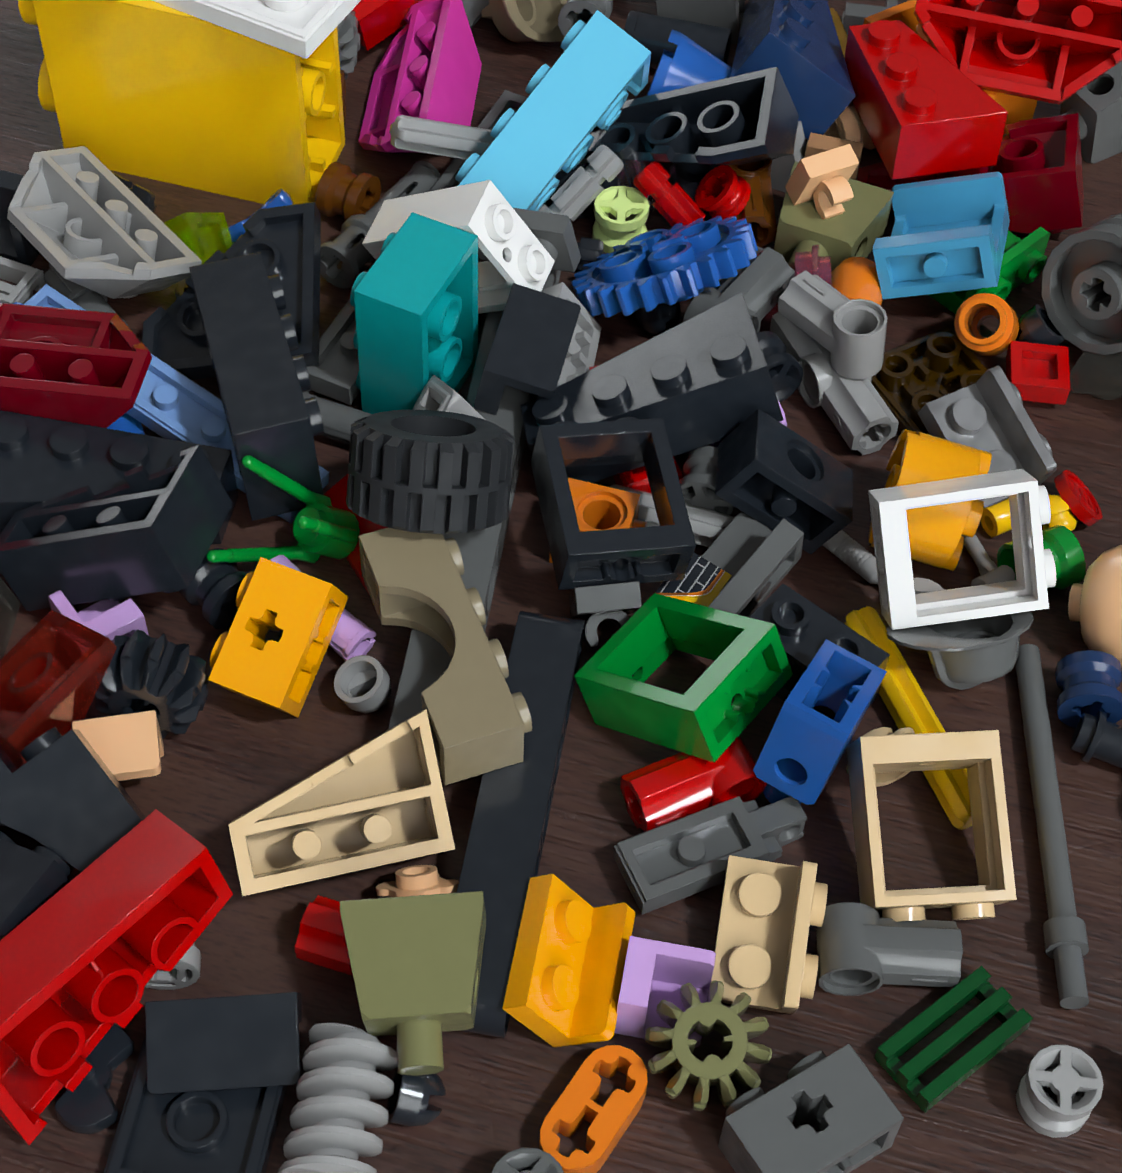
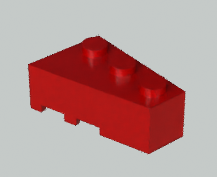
[844,20,1008,180]

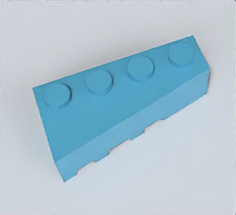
[455,10,651,211]

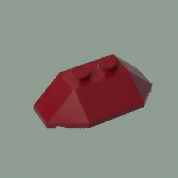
[0,303,152,428]

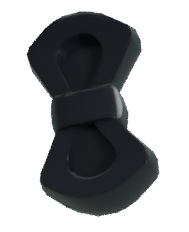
[55,1024,134,1134]

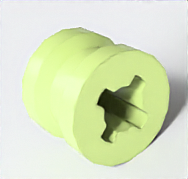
[592,186,649,253]

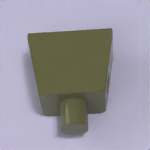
[774,161,894,279]
[340,891,486,1076]

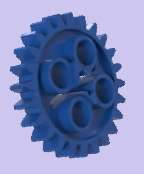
[572,216,758,317]

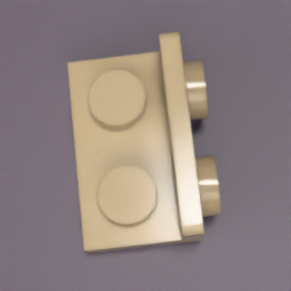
[710,855,828,1015]

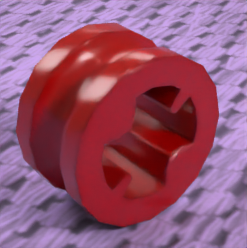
[695,165,751,220]

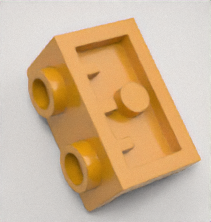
[502,874,635,1048]

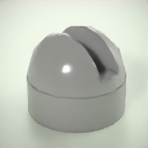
[334,655,392,714]

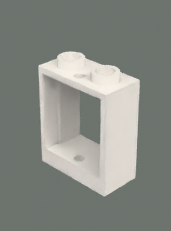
[362,180,555,314]
[868,469,1056,630]

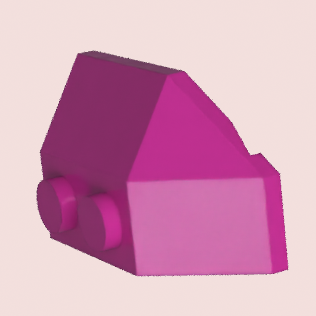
[358,0,482,153]

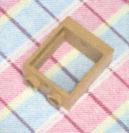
[846,730,1017,922]

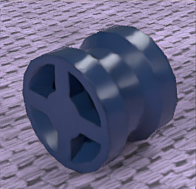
[1055,650,1122,728]

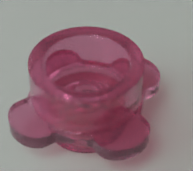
[795,245,832,286]

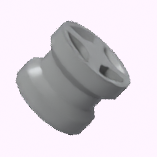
[1016,1044,1104,1138]

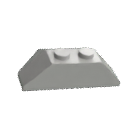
[7,146,202,299]

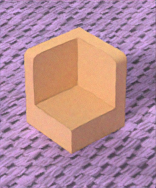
[72,710,164,781]

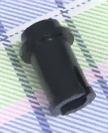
[1070,711,1122,768]

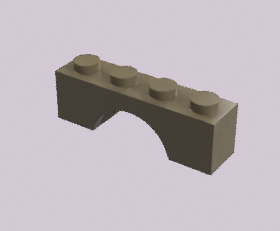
[359,527,532,785]

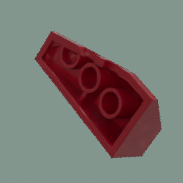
[857,113,1084,234]

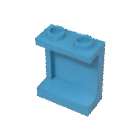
[872,172,1010,299]

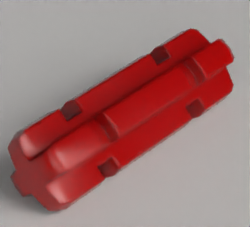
[633,161,706,227]

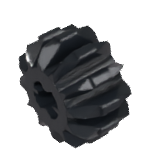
[90,630,209,739]

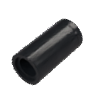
[624,10,732,69]

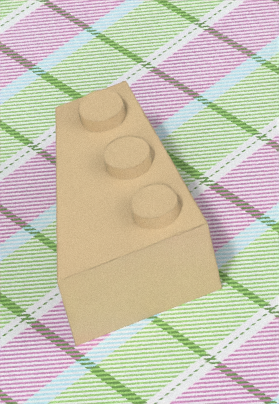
[228,709,455,896]

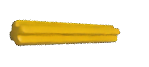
[845,606,972,830]

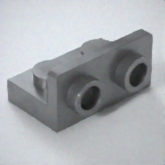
[918,366,1057,509]

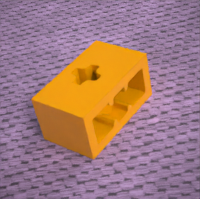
[208,557,349,718]

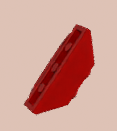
[914,0,1122,105]

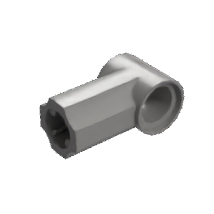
[778,270,888,380]

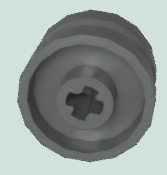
[1041,213,1122,355]

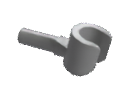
[964,535,1015,586]

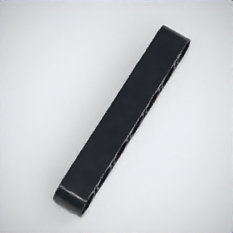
[457,611,584,1038]

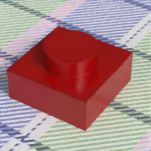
[1006,341,1070,405]

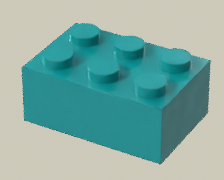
[350,212,478,414]

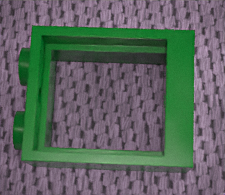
[574,593,793,763]

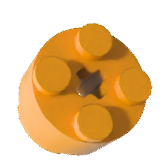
[868,429,992,571]

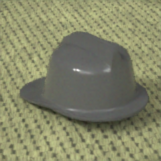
[886,611,1034,690]

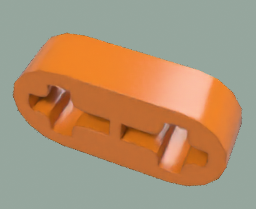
[539,1045,648,1173]

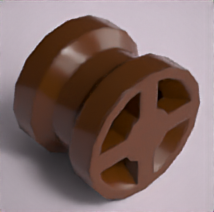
[315,161,381,221]

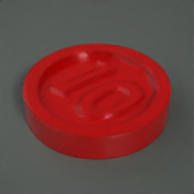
[1054,469,1103,526]

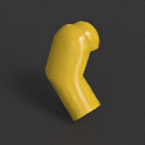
[980,494,1077,537]

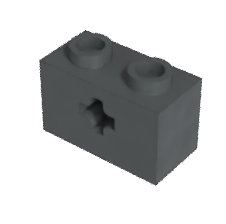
[718,1044,904,1173]

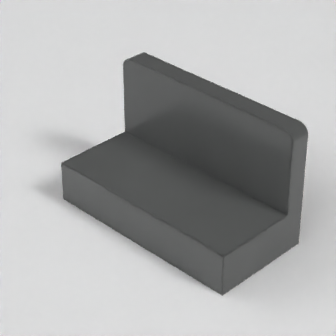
[701,512,804,617]

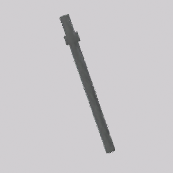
[1015,644,1089,1009]

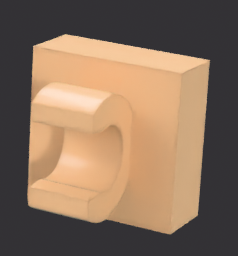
[785,144,859,220]

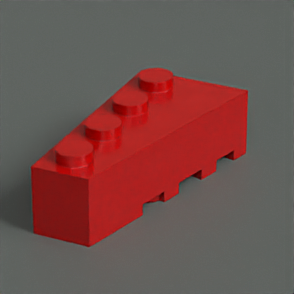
[0,809,233,1146]

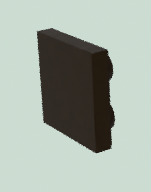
[871,326,987,436]

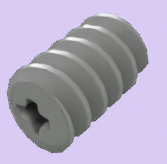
[277,1022,398,1173]

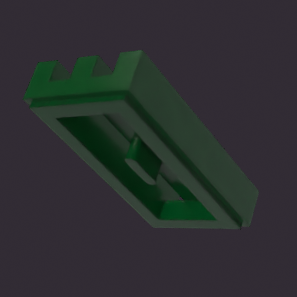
[874,965,1033,1113]

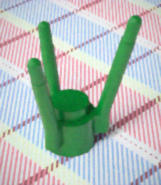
[206,455,360,564]

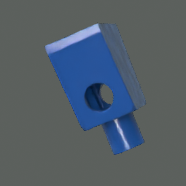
[753,639,887,805]

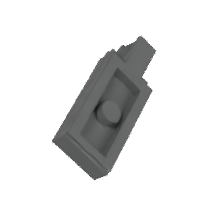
[613,796,807,915]

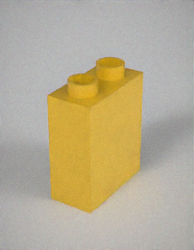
[18,0,345,205]

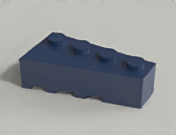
[730,0,856,140]

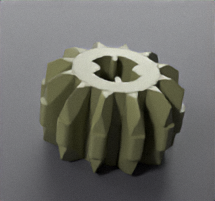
[645,980,772,1111]

